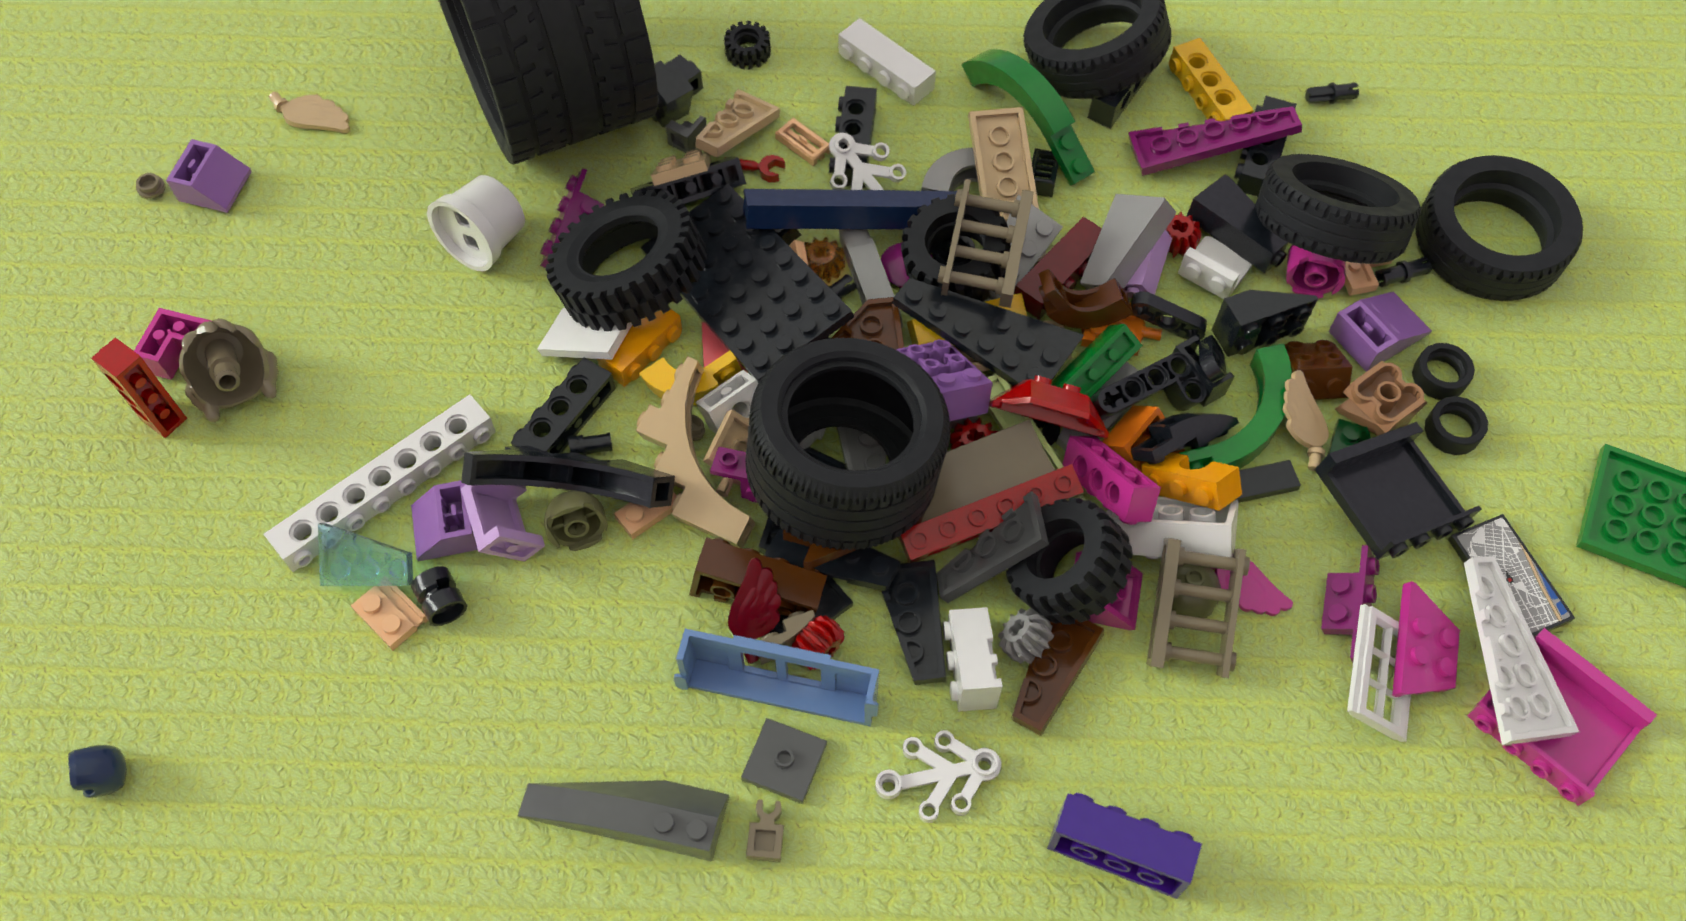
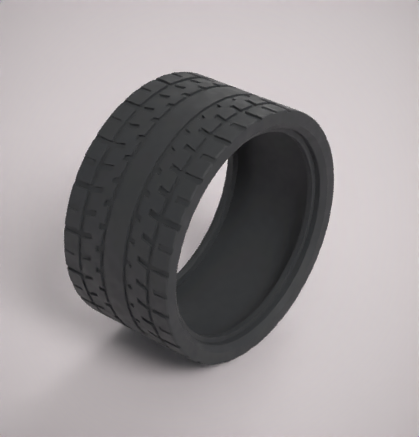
[439,0,658,165]

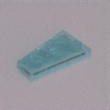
[318,523,413,586]

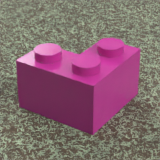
[134,308,212,380]

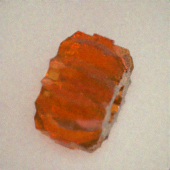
[804,237,845,284]

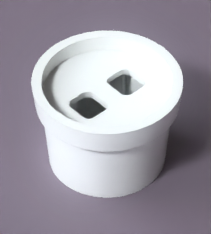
[427,175,525,271]

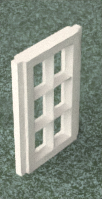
[1347,604,1411,742]

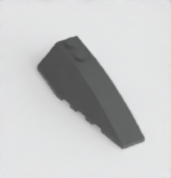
[518,780,729,861]

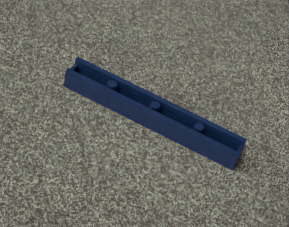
[743,189,957,230]

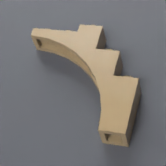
[636,356,755,549]

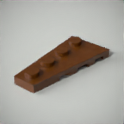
[1012,620,1104,736]

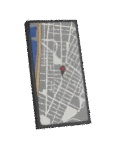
[1448,514,1575,637]

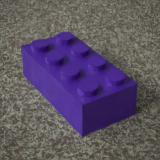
[1047,793,1202,899]

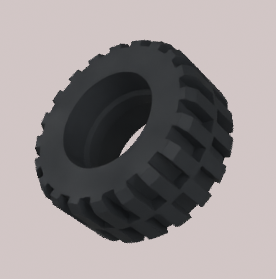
[901,194,1011,301]
[1006,498,1133,625]

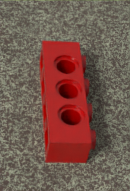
[91,337,187,438]

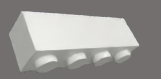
[838,18,936,106]

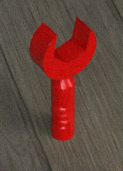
[725,155,785,183]

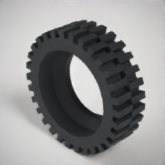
[546,190,707,331]

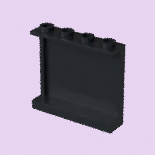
[1314,422,1482,560]

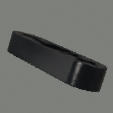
[1131,291,1207,340]
[1198,335,1227,383]

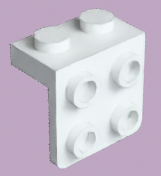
[1178,236,1252,299]

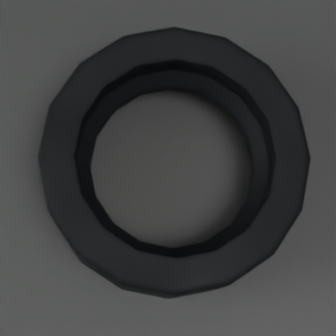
[1412,343,1475,400]
[1424,396,1488,455]

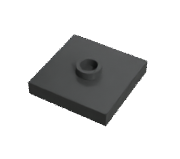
[741,718,827,804]

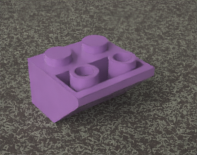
[166,139,252,213]
[411,480,478,562]

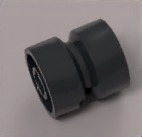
[411,566,467,626]

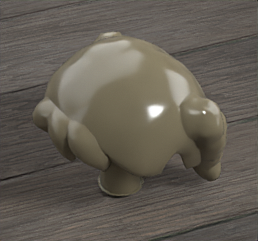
[179,318,279,422]

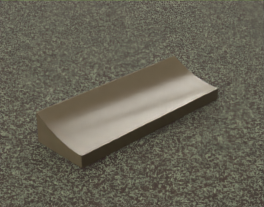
[890,419,1055,541]

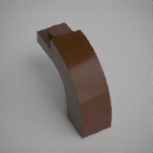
[1038,268,1133,329]

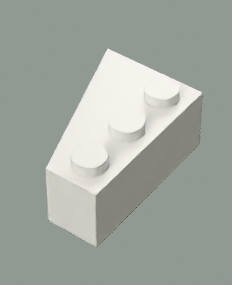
[943,607,1003,712]

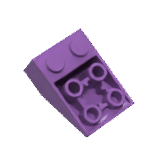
[1328,292,1432,372]
[896,340,993,421]

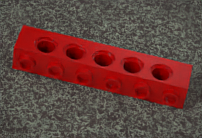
[898,464,1084,563]

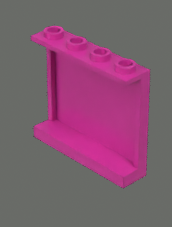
[1467,628,1657,806]

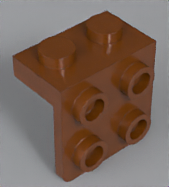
[1284,340,1353,400]

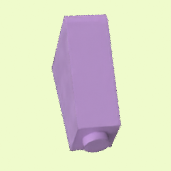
[1124,230,1172,299]

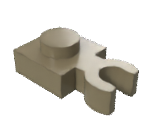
[746,799,784,862]

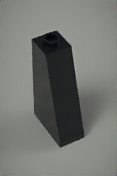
[1186,174,1289,273]

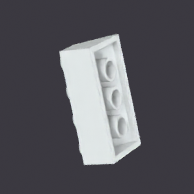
[1107,497,1238,559]

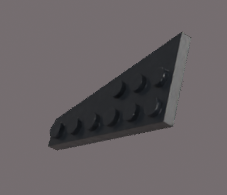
[892,278,1084,386]

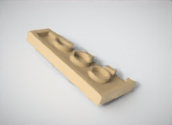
[695,89,780,157]

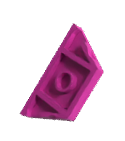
[1392,581,1460,697]

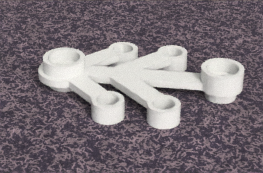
[829,133,906,190]
[875,730,1001,823]

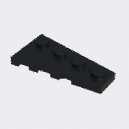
[764,528,901,592]

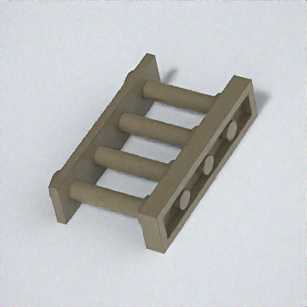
[937,179,1034,308]
[1146,538,1250,678]

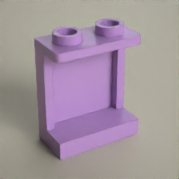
[461,485,545,561]

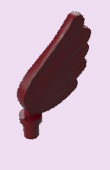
[728,558,782,664]

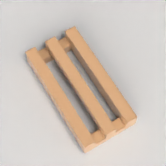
[775,118,830,166]

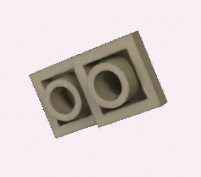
[759,610,815,665]

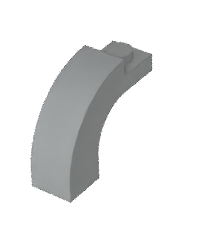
[921,148,978,191]

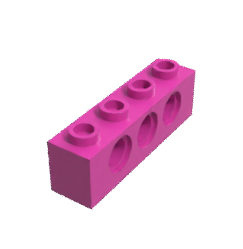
[1062,436,1161,525]

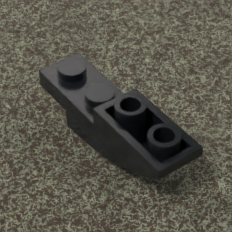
[1130,413,1239,464]

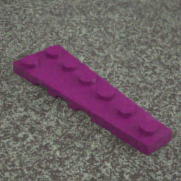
[1128,106,1302,176]

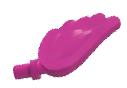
[1212,557,1293,616]

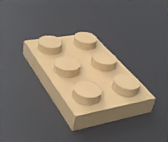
[651,148,712,186]

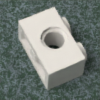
[696,370,758,434]

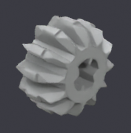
[998,608,1054,664]

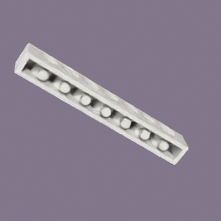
[264,394,496,572]

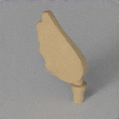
[269,92,350,134]
[1283,370,1329,471]

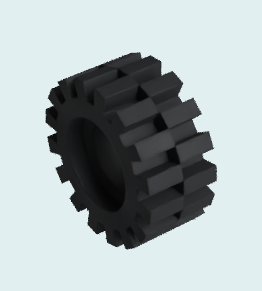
[724,21,771,69]

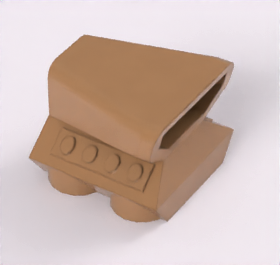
[1335,361,1427,436]

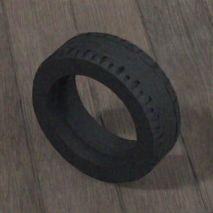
[1023,0,1172,99]
[1255,154,1421,264]
[1416,155,1583,301]

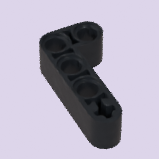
[1090,352,1207,421]

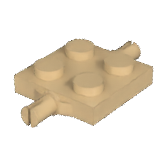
[703,409,749,497]

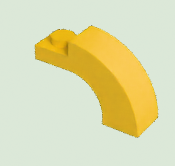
[639,350,742,405]

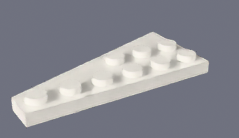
[1464,556,1580,745]

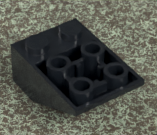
[1211,290,1318,357]

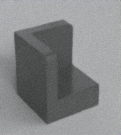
[666,116,706,153]

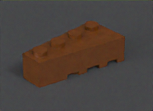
[689,537,827,616]

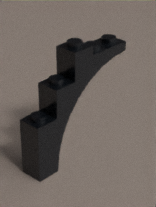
[461,445,675,508]

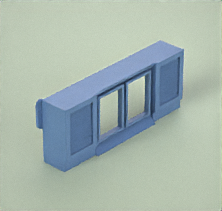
[673,629,880,727]

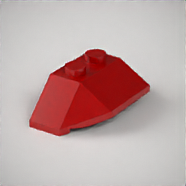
[989,375,1109,439]

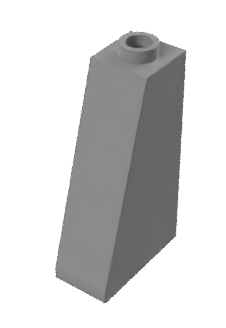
[1080,194,1176,290]

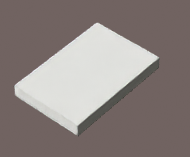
[537,308,632,360]

